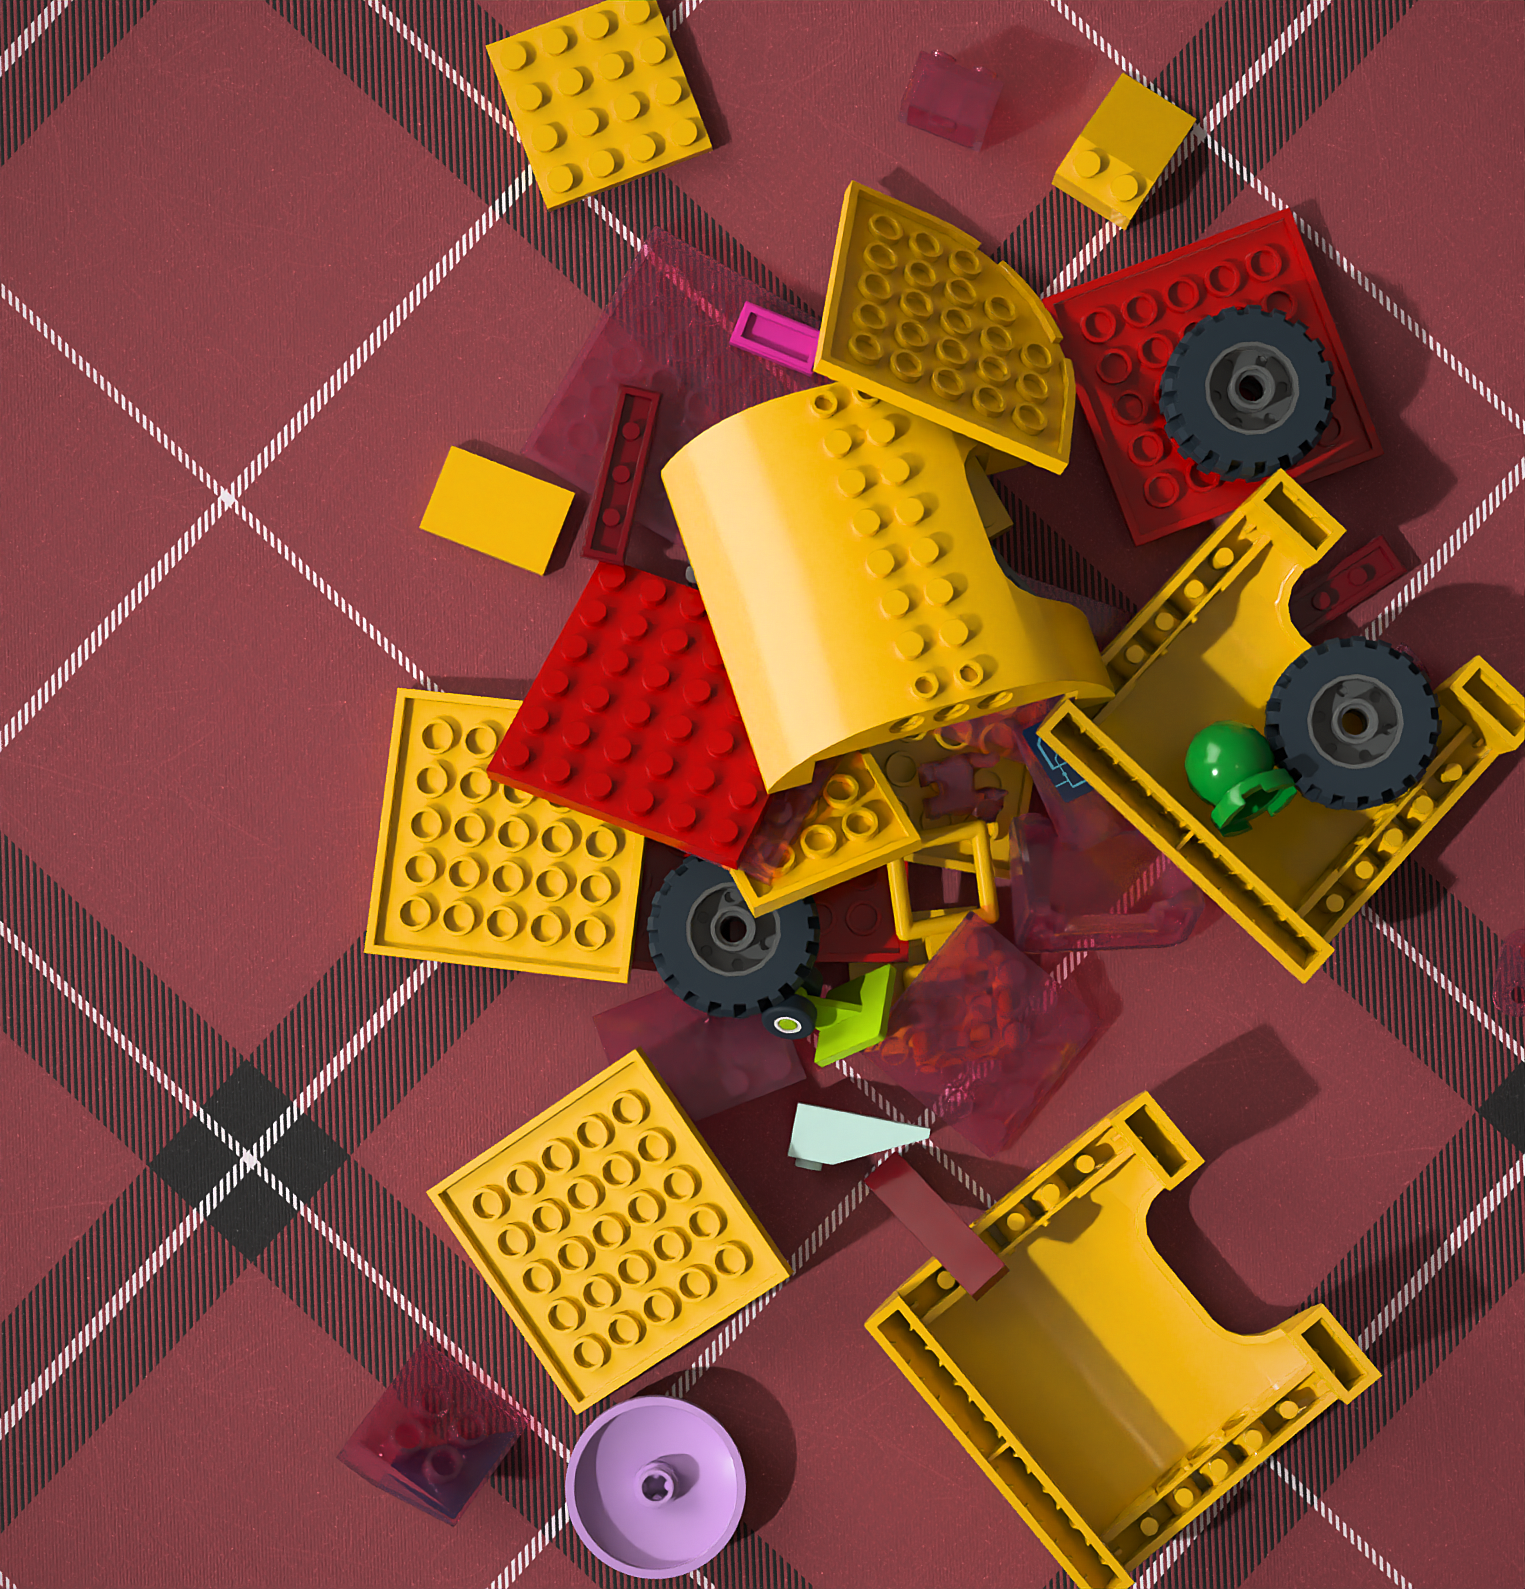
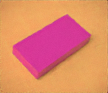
[729,301,820,377]

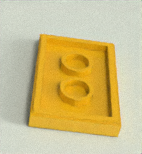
[419,445,576,577]

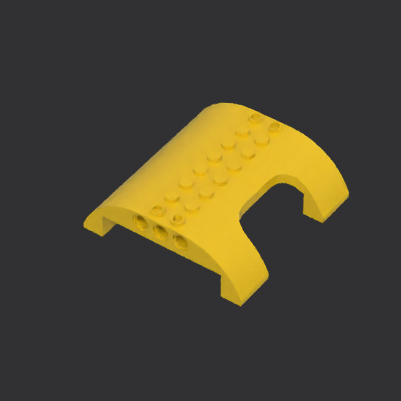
[661,382,1116,794]
[1036,468,1525,984]
[864,1090,1382,1589]

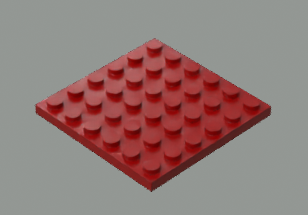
[1041,207,1385,548]
[486,562,776,870]

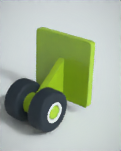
[762,964,897,1067]

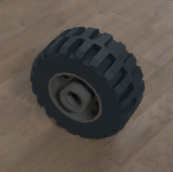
[1159,305,1336,483]
[1264,636,1442,811]
[647,854,821,1019]

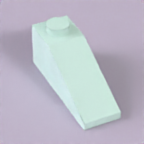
[788,1102,931,1171]

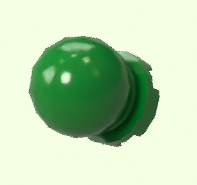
[1184,720,1297,837]

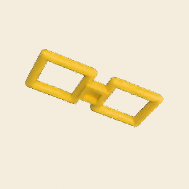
[886,819,1017,1070]

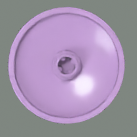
[565,1395,746,1579]

